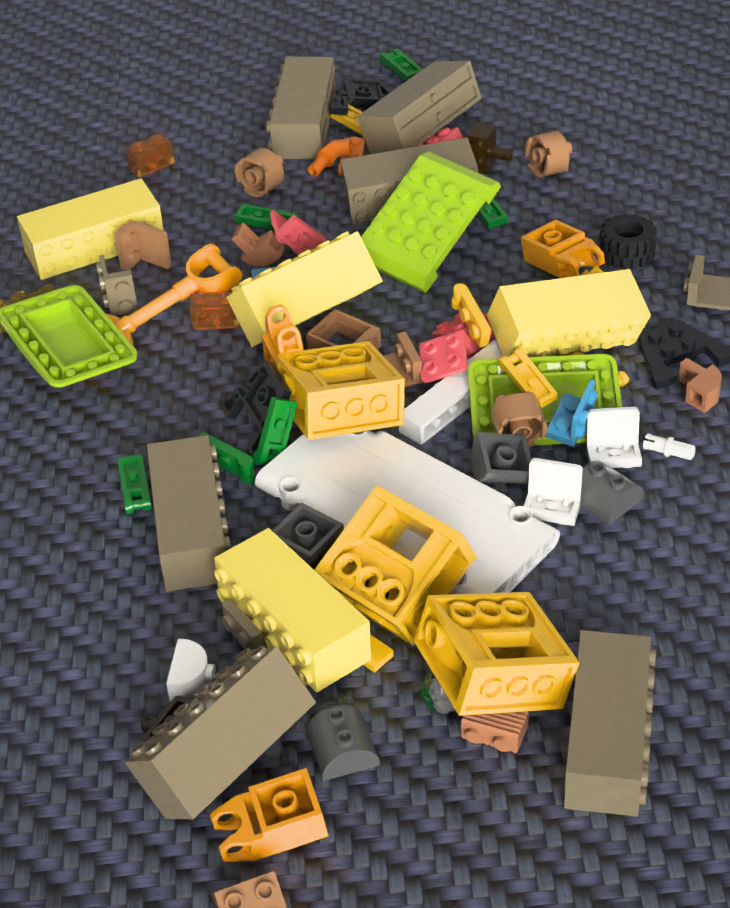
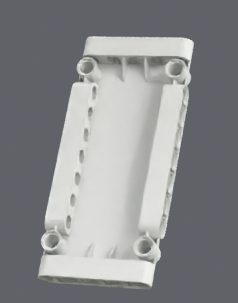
[255,430,560,594]

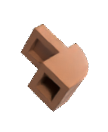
[231,222,286,267]
[679,358,722,413]

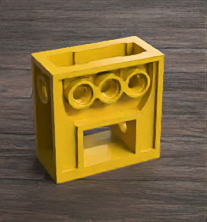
[276,341,405,440]
[314,485,477,646]
[414,592,580,716]

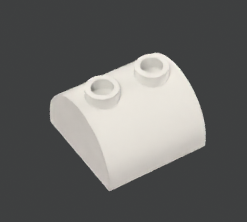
[166,639,216,702]

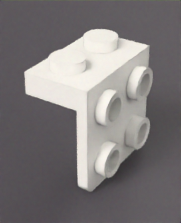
[586,407,642,468]
[524,458,583,526]

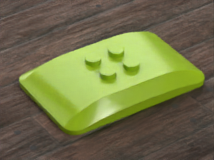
[0,285,138,387]
[468,354,622,445]

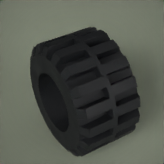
[599,214,657,270]

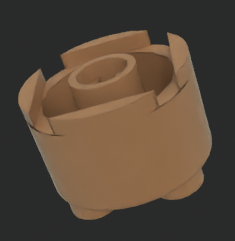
[525,130,572,177]
[235,147,284,197]
[491,391,547,448]

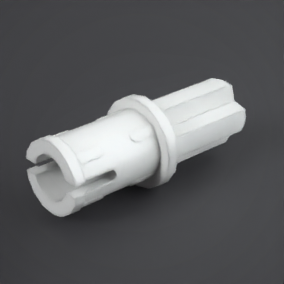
[643,433,695,460]

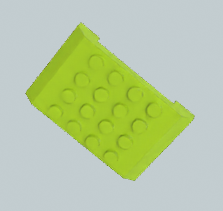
[361,151,501,294]

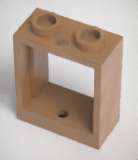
[306,309,381,350]

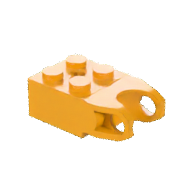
[521,220,605,278]
[262,304,303,367]
[210,768,328,862]

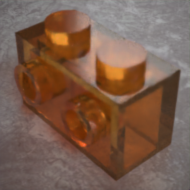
[125,133,175,177]
[190,291,239,330]

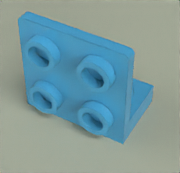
[546,379,598,447]

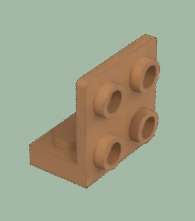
[114,219,172,271]
[384,332,423,387]
[211,871,287,908]

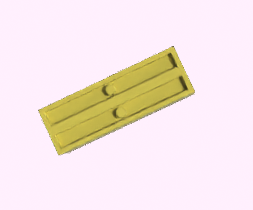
[17,178,164,280]
[226,231,383,347]
[487,269,651,357]
[214,528,371,693]

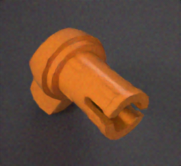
[307,139,353,177]

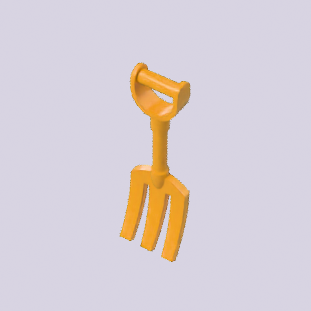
[106,244,243,346]

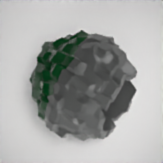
[418,671,455,714]

